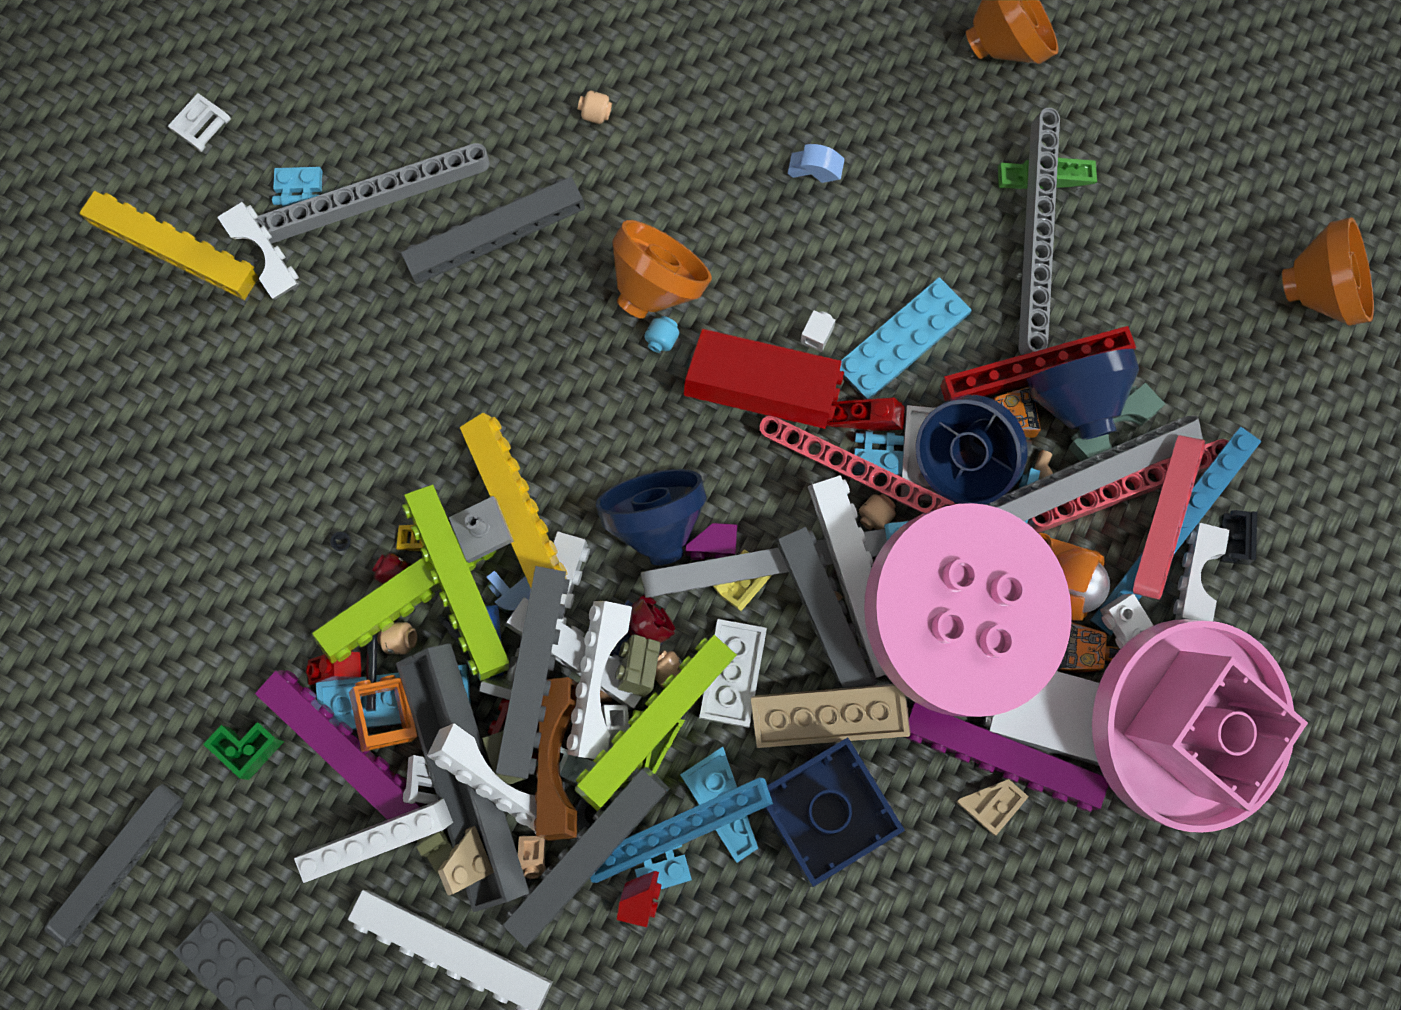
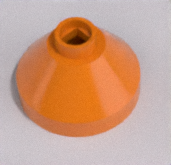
[966,0,1058,64]
[1282,217,1374,326]
[612,220,712,318]

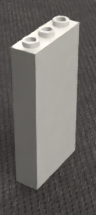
[983,671,1100,766]

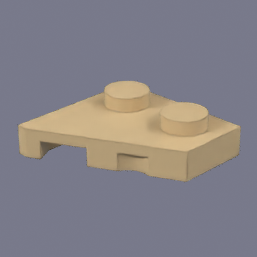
[956,779,1029,836]
[438,826,494,895]

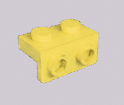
[713,550,772,611]

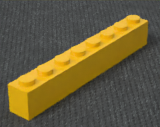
[79,191,259,300]
[460,413,568,587]

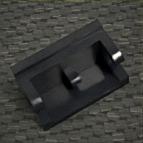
[1220,510,1257,565]

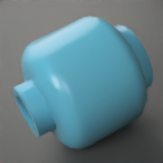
[644,316,679,353]

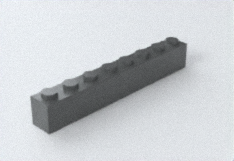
[401,176,585,285]
[775,527,878,688]
[496,566,570,780]
[503,767,670,948]

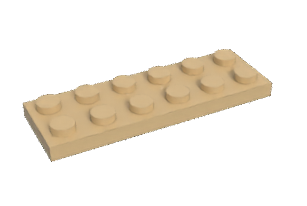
[751,684,910,748]

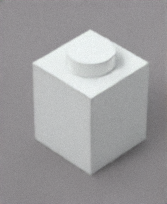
[801,310,835,352]

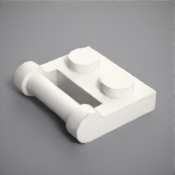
[168,93,231,152]
[403,755,438,804]

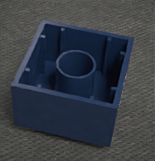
[763,737,905,887]

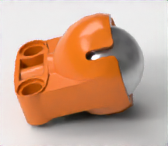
[1038,533,1110,620]

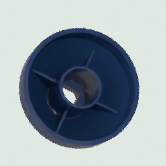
[1027,349,1139,440]
[916,395,1028,505]
[596,469,707,565]

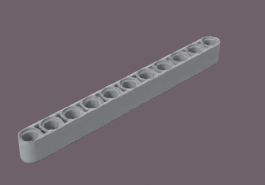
[1019,108,1060,355]
[251,143,490,247]
[985,415,1203,521]
[641,529,887,598]

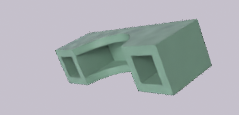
[1068,383,1165,462]

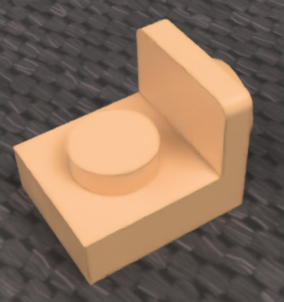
[518,836,546,879]

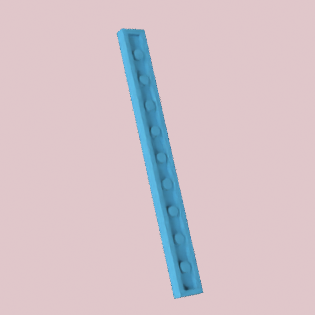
[1089,427,1261,636]

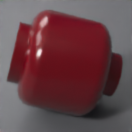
[372,553,409,584]

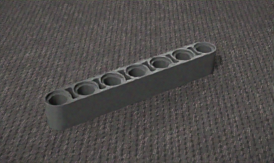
[44,784,184,948]

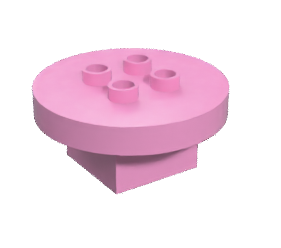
[864,503,1071,717]
[1092,619,1308,833]

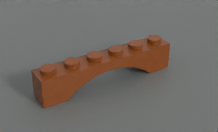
[534,677,578,840]

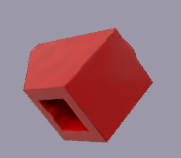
[306,652,361,685]
[616,871,662,928]

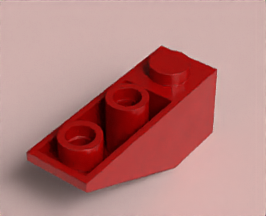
[826,397,905,431]

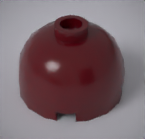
[628,594,675,643]

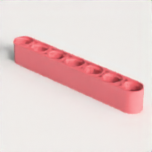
[1133,435,1205,600]

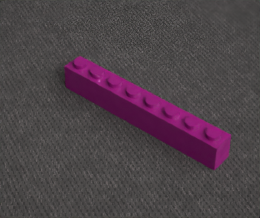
[255,670,427,820]
[906,702,1109,812]

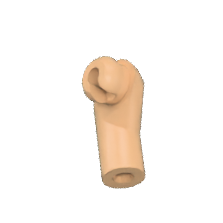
[1034,450,1053,480]

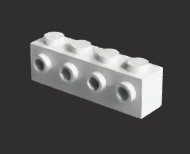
[1100,594,1154,649]

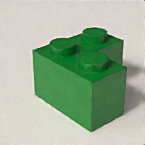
[203,722,284,780]

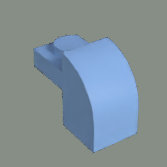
[788,144,844,183]
[487,571,531,614]

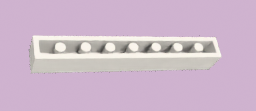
[808,475,886,678]
[348,890,553,1010]

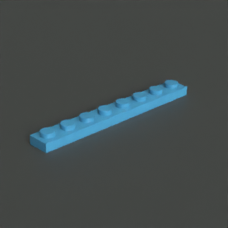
[590,778,773,883]

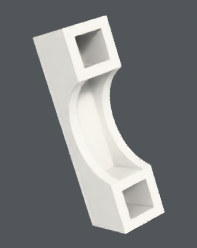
[218,202,299,300]
[1173,523,1229,621]

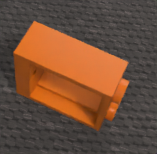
[349,675,417,752]

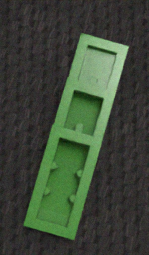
[998,158,1097,189]

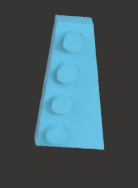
[680,747,758,863]

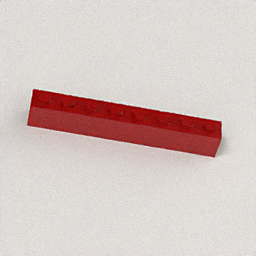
[940,326,1136,402]

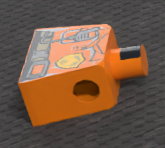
[994,387,1041,438]
[1057,622,1119,673]

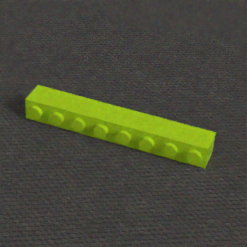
[402,485,510,681]
[312,535,496,664]
[574,635,737,811]

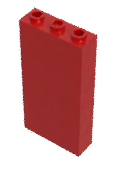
[684,329,844,429]

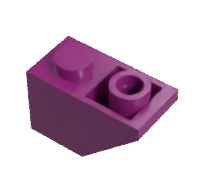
[686,523,737,560]

